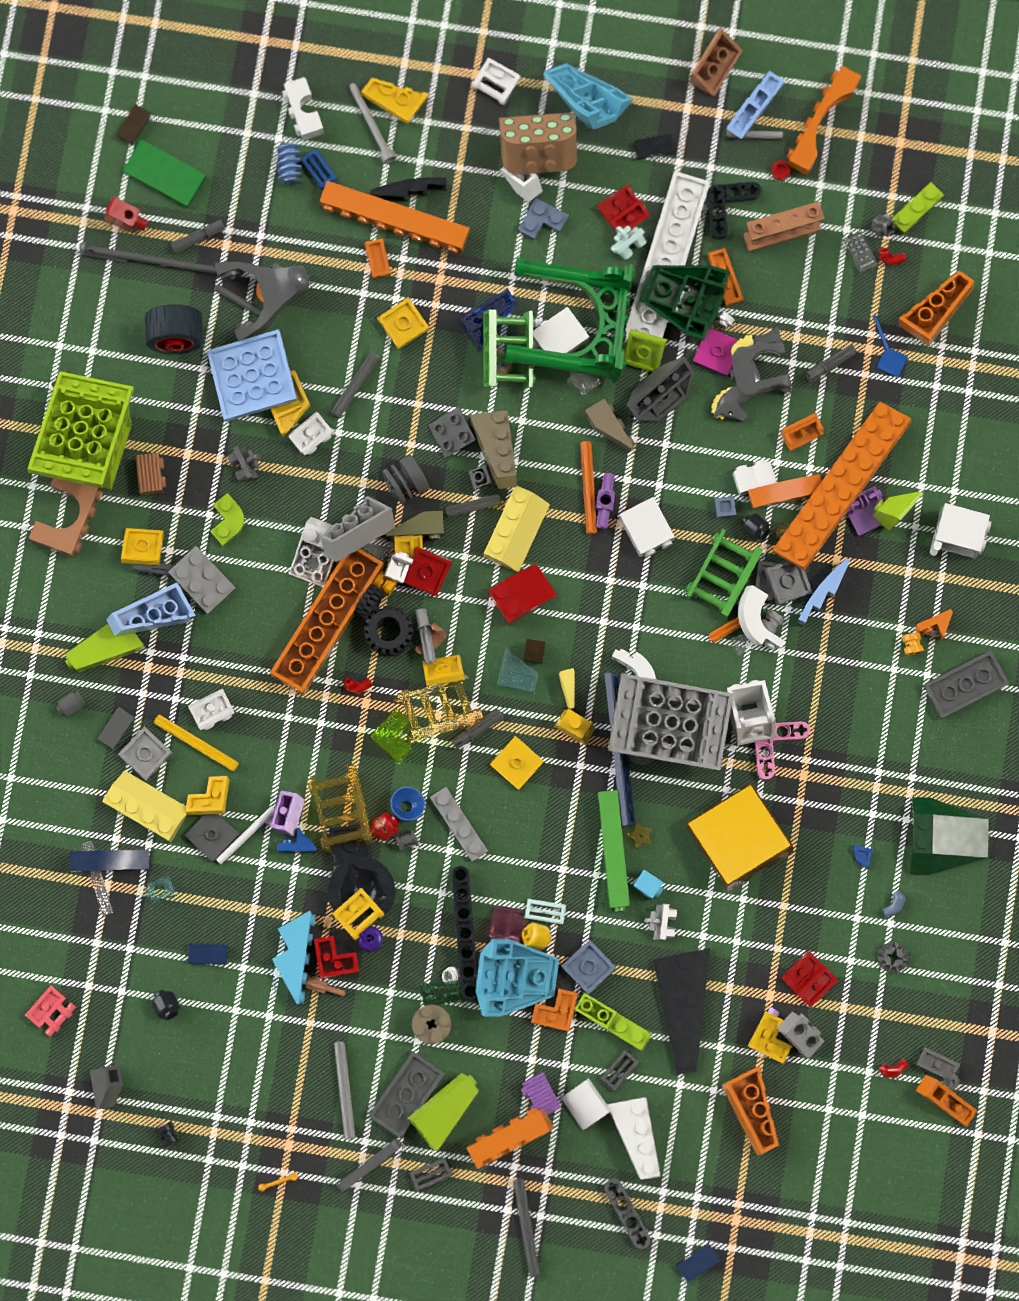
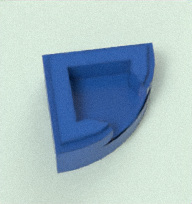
[853,845,873,869]

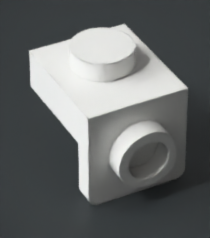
[384,552,413,583]

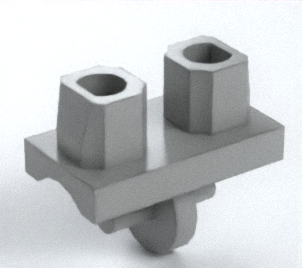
[644,904,677,940]

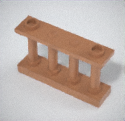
[743,201,825,253]

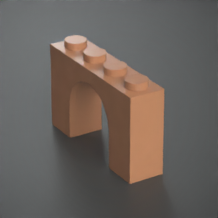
[29,478,103,558]

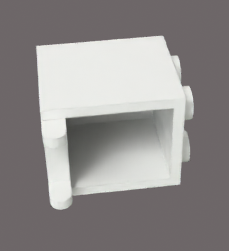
[930,503,991,559]
[727,680,776,745]

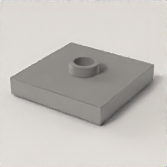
[118,726,173,781]

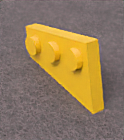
[361,78,429,125]

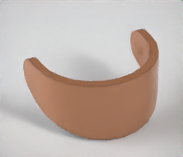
[415,623,446,654]

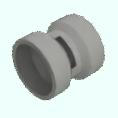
[761,609,784,634]

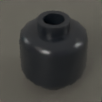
[741,514,770,542]
[151,990,180,1020]

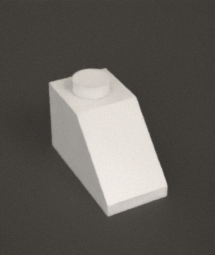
[500,167,543,202]

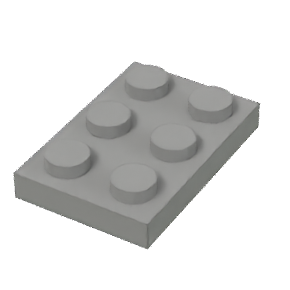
[168,546,235,614]

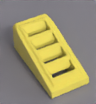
[559,668,575,710]

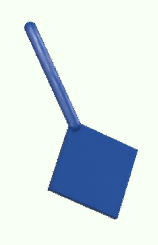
[873,315,908,378]

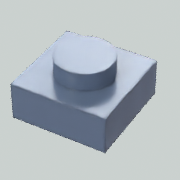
[715,496,736,518]

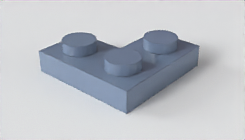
[518,198,569,240]

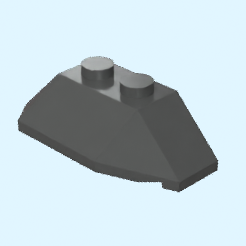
[627,357,695,421]

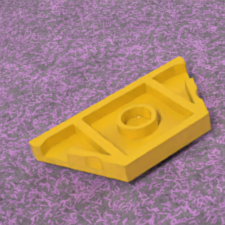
[271,371,311,436]

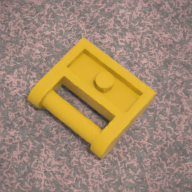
[332,888,385,941]

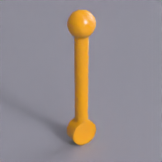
[258,1173,298,1192]

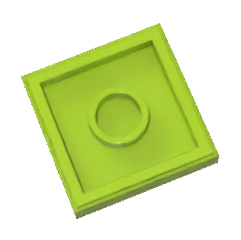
[623,329,667,372]

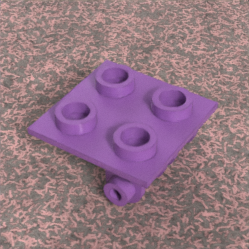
[847,486,883,536]

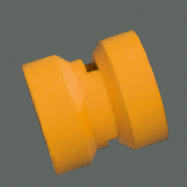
[373,570,398,597]
[902,633,924,656]

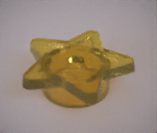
[628,823,652,848]

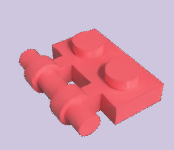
[25,986,76,1037]

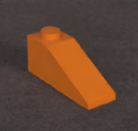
[915,1075,977,1127]

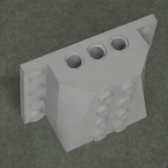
[608,673,733,770]

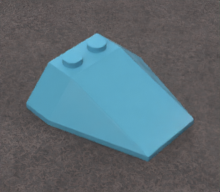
[543,64,633,130]
[476,939,559,1017]

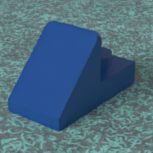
[277,828,317,853]

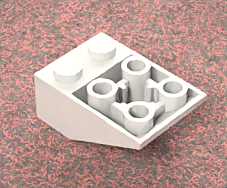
[289,517,335,587]

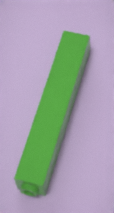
[598,790,630,912]

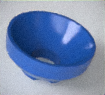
[390,787,425,822]

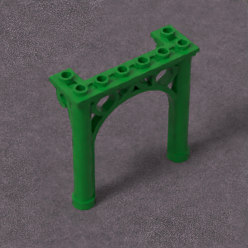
[504,257,635,383]

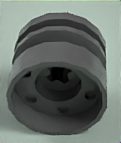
[382,454,430,505]

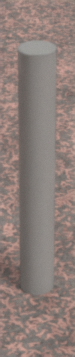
[726,130,783,139]

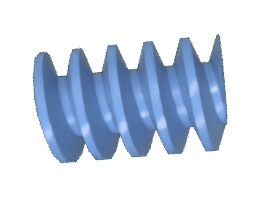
[277,143,302,185]

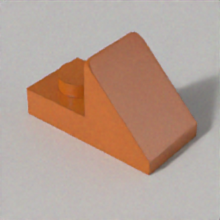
[914,609,953,640]

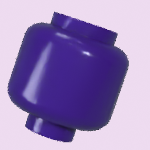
[358,926,383,952]

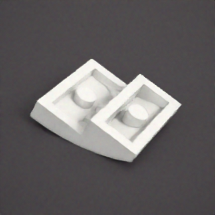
[561,1078,611,1130]

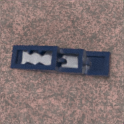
[69,850,150,872]

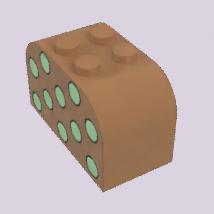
[499,112,577,174]

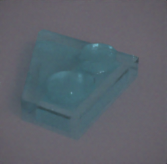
[497,648,539,693]

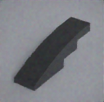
[370,177,447,202]

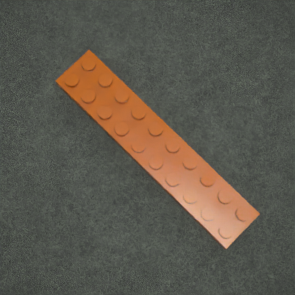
[772,402,912,571]

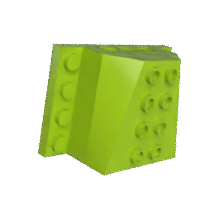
[27,371,134,490]

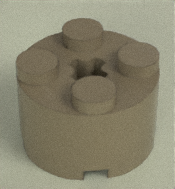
[412,1005,451,1044]

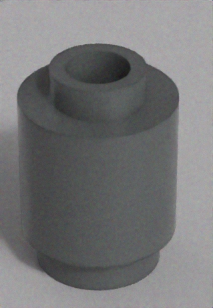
[56,691,86,718]

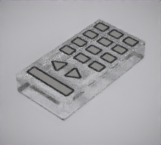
[844,232,878,274]

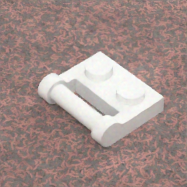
[471,58,520,106]

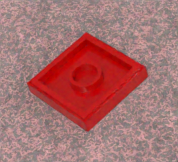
[403,546,452,596]

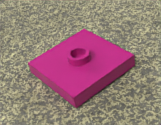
[693,329,739,377]

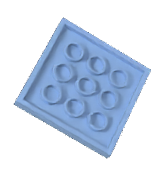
[207,329,298,422]

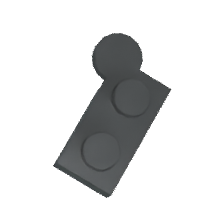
[916,1047,960,1090]

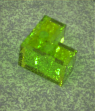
[370,708,412,765]

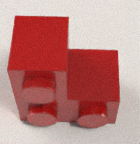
[314,936,360,979]

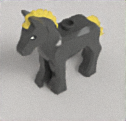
[711,328,792,421]

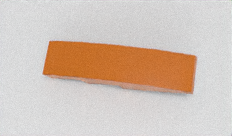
[748,474,822,509]

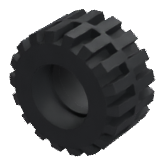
[364,606,413,657]

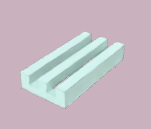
[525,899,566,925]

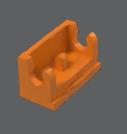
[780,413,824,452]

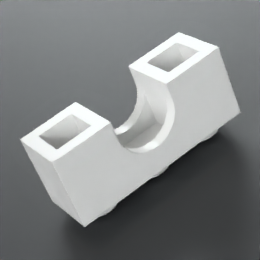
[282,77,324,141]

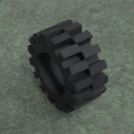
[354,584,385,620]

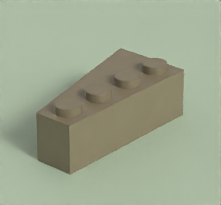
[469,410,517,489]

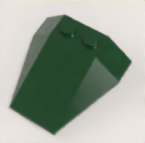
[640,265,730,341]
[910,797,989,875]

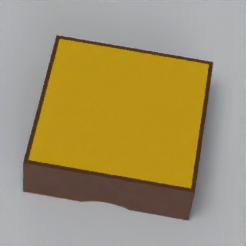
[686,783,793,892]

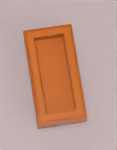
[364,238,391,279]

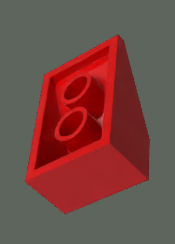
[488,564,557,626]

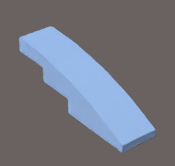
[726,71,785,140]
[797,559,850,626]

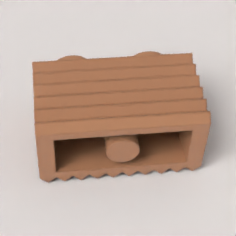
[135,453,166,496]

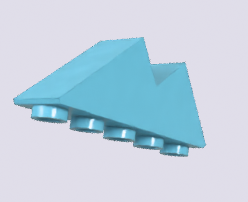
[272,911,316,1005]

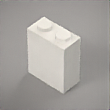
[533,307,589,353]
[619,497,675,558]

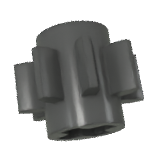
[872,214,895,238]

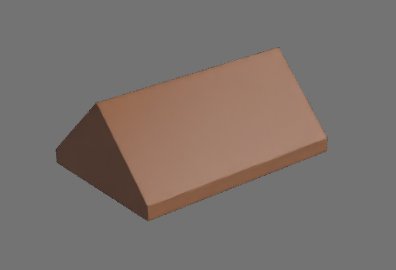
[689,28,743,96]

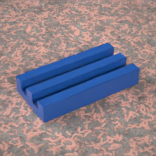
[301,149,337,190]

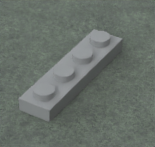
[430,787,488,862]

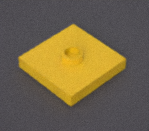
[377,297,430,350]
[121,528,164,565]
[422,655,465,686]
[490,736,544,791]

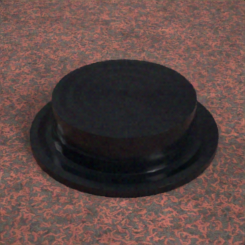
[327,857,395,925]

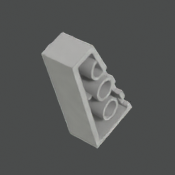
[321,496,395,562]

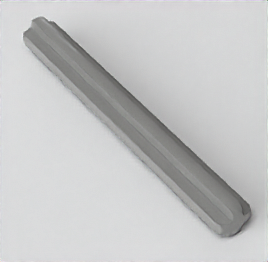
[334,1041,355,1139]

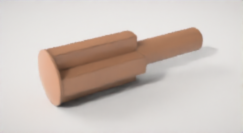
[306,977,345,996]

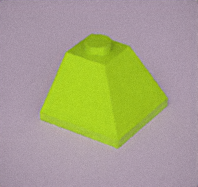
[872,491,923,531]

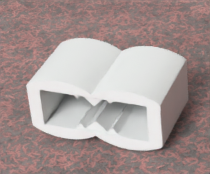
[733,460,777,496]

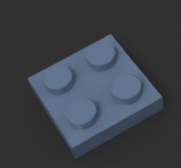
[561,939,616,995]

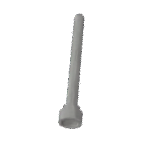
[350,83,397,164]

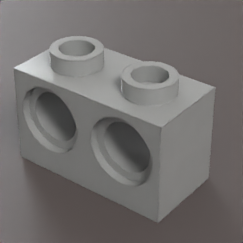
[777,1011,824,1058]

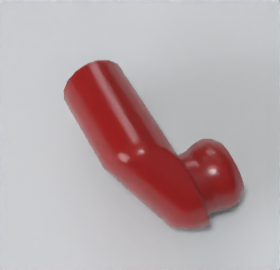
[879,1059,909,1078]

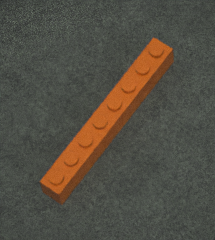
[320,181,469,254]

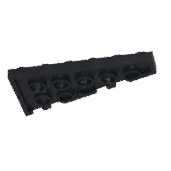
[653,948,710,1075]

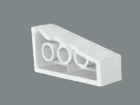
[607,1097,660,1179]

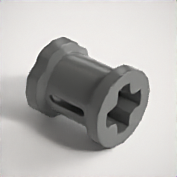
[395,830,419,852]

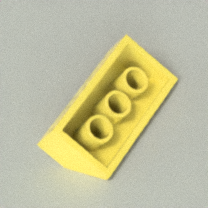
[484,486,550,573]
[102,770,187,843]

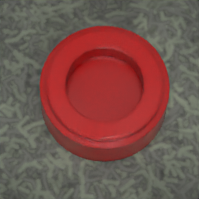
[771,161,790,181]

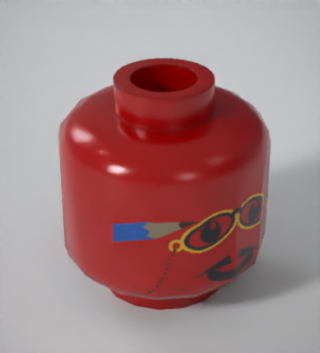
[370,812,400,841]

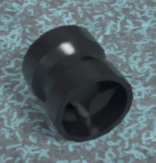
[155,1121,181,1148]

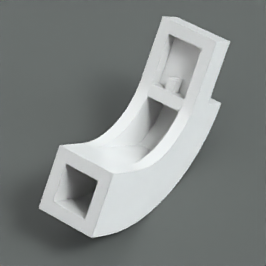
[738,585,785,650]
[611,649,656,679]

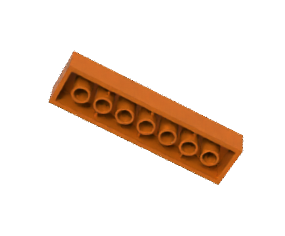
[270,548,384,696]

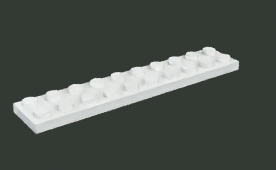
[622,171,710,348]

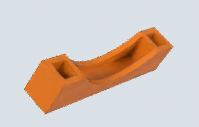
[787,66,861,176]

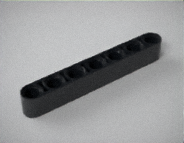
[452,866,478,1001]

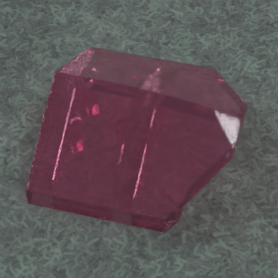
[489,905,527,942]

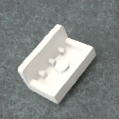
[287,412,334,455]
[188,688,234,730]

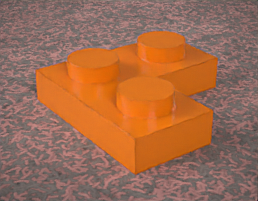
[531,989,578,1032]

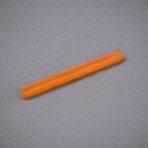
[580,441,597,534]

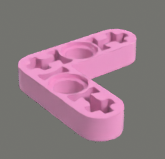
[755,721,810,780]

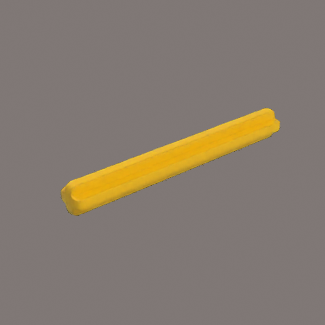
[154,715,239,771]

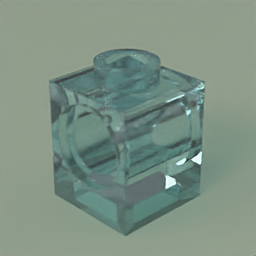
[145,876,177,904]

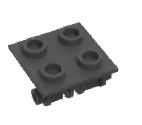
[428,407,476,458]

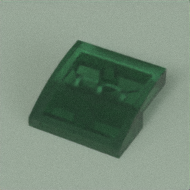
[421,980,462,1006]

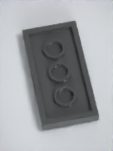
[923,650,1010,719]
[369,1051,445,1139]

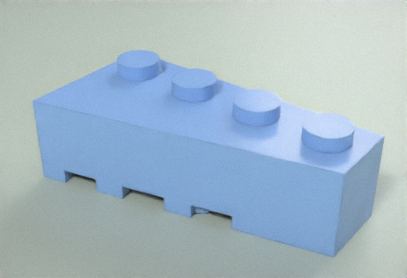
[106,583,195,636]

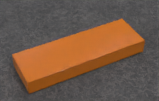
[707,248,744,307]

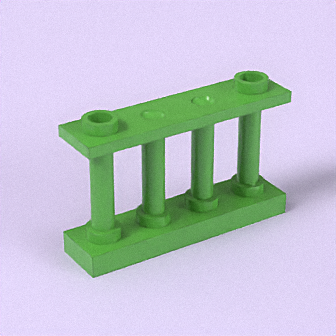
[483,310,535,389]
[685,529,763,620]

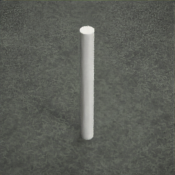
[216,806,276,864]

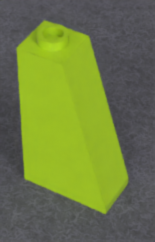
[65,624,145,673]
[408,1073,478,1151]

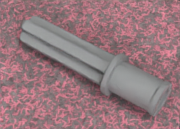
[415,609,436,665]

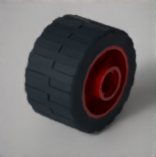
[145,304,203,354]

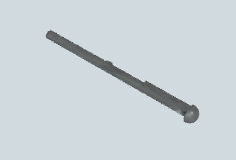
[79,241,217,275]

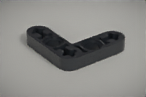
[707,182,761,240]

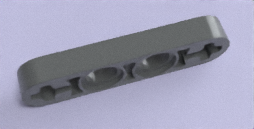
[336,1138,403,1193]
[604,1179,650,1249]

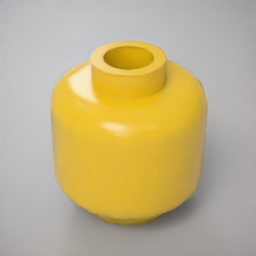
[522,923,552,950]

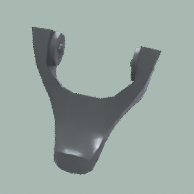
[214,262,309,342]

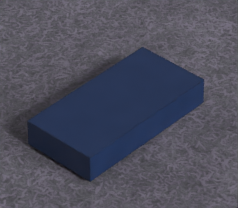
[187,943,228,965]
[676,1244,720,1282]

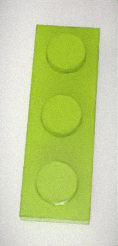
[891,182,944,235]

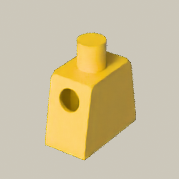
[554,709,595,745]

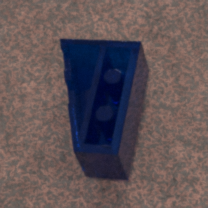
[458,288,517,352]

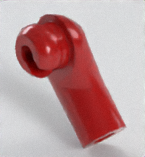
[878,248,906,266]
[344,678,373,694]

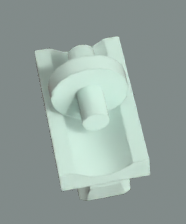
[610,226,646,259]

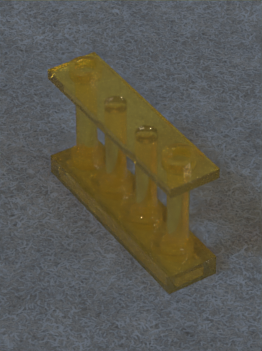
[393,675,483,744]
[308,765,374,854]

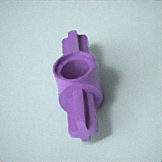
[596,473,615,529]

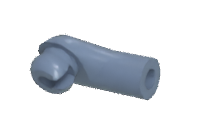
[882,891,906,918]

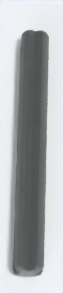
[514,1179,540,1277]

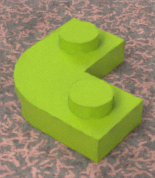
[210,493,244,547]

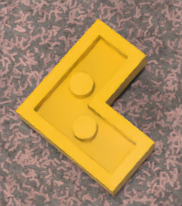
[185,776,230,815]
[748,1011,792,1063]

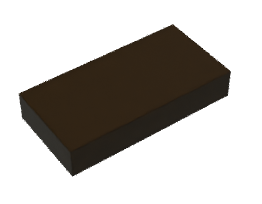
[116,104,152,146]

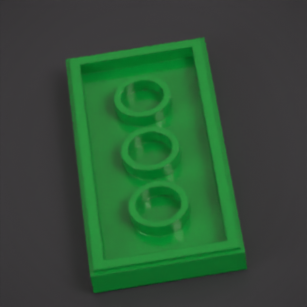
[122,139,206,208]

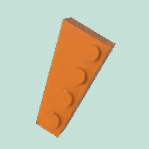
[899,271,975,346]
[721,1066,779,1156]
[467,1107,554,1169]

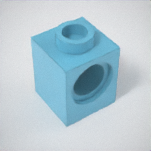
[633,870,664,900]

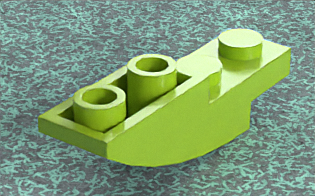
[574,993,652,1051]

